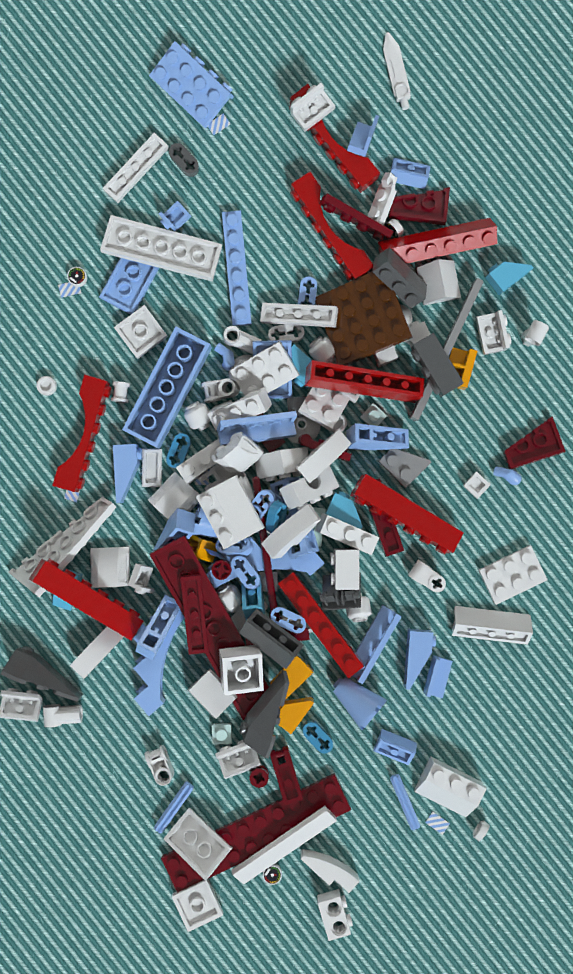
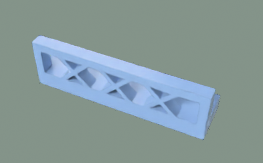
[217,411,297,446]
[270,477,319,559]
[353,605,401,684]

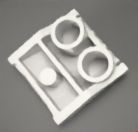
[212,432,264,476]
[148,472,199,519]
[90,546,130,588]

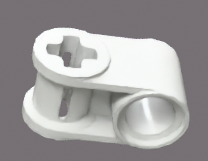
[201,379,240,403]
[408,559,446,592]
[144,745,174,786]

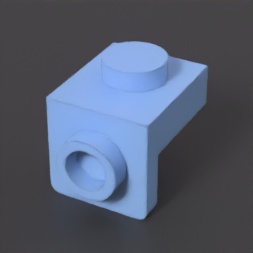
[159,201,192,232]

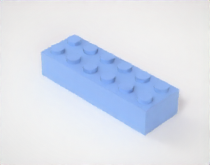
[122,326,212,449]

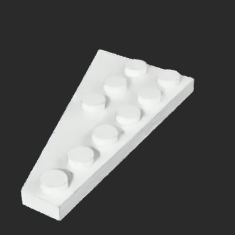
[8,497,116,597]

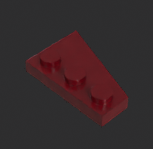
[389,187,450,225]
[503,416,566,469]

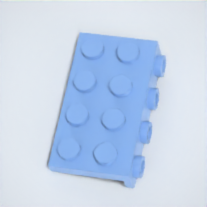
[149,41,234,128]

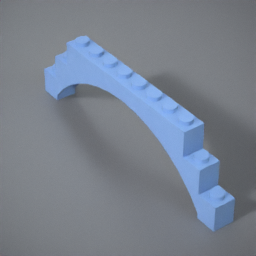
[133,536,325,716]

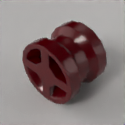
[212,559,232,580]
[249,765,269,788]

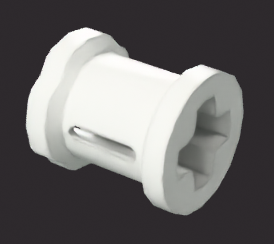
[111,382,130,403]

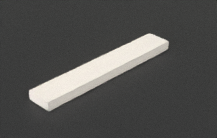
[232,806,337,884]

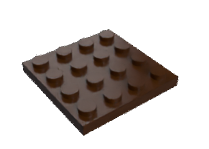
[315,272,413,366]

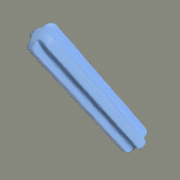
[390,774,420,830]
[154,781,194,834]

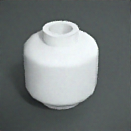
[309,336,336,363]
[184,401,211,431]
[216,583,242,613]
[346,593,372,622]

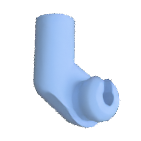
[214,343,235,371]
[493,466,522,485]

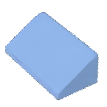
[390,158,431,189]
[373,729,417,765]

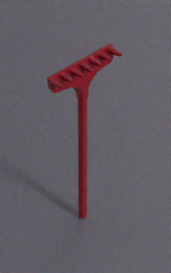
[246,476,310,646]

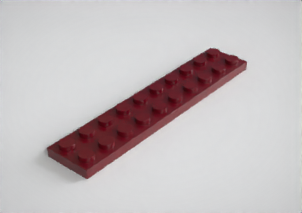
[149,534,269,720]
[161,773,351,893]

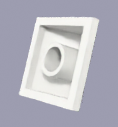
[416,259,461,306]
[187,669,237,719]

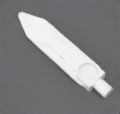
[383,32,411,110]

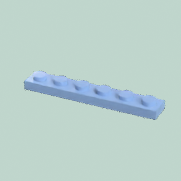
[222,210,252,326]

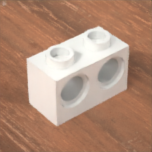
[317,889,353,941]

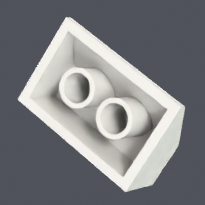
[196,475,265,549]
[414,756,487,817]

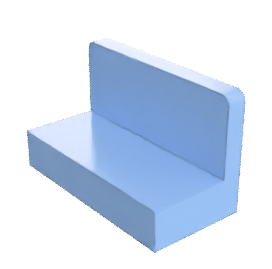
[347,115,379,157]
[423,655,453,698]

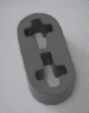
[169,143,199,177]

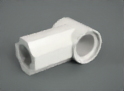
[521,320,549,347]
[223,326,262,355]
[43,704,83,727]

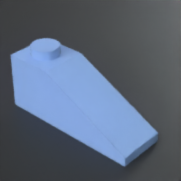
[346,423,409,450]
[113,444,143,503]
[152,508,195,552]
[135,595,180,660]
[404,629,436,690]

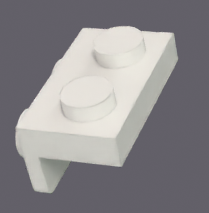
[290,83,335,132]
[476,310,511,355]
[0,688,43,722]
[215,740,261,779]

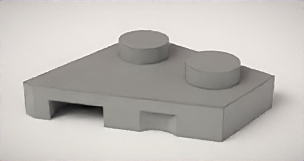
[378,449,431,488]

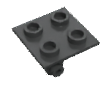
[320,572,361,611]

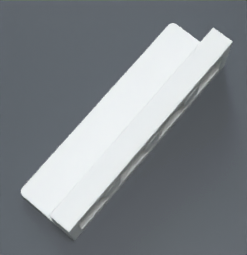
[452,606,533,645]

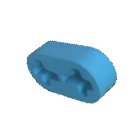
[166,433,192,468]
[265,500,287,533]
[302,720,333,754]

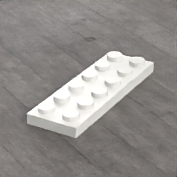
[100,215,222,282]

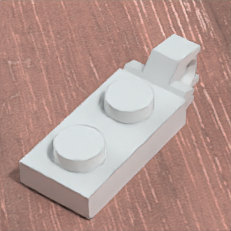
[368,172,397,225]

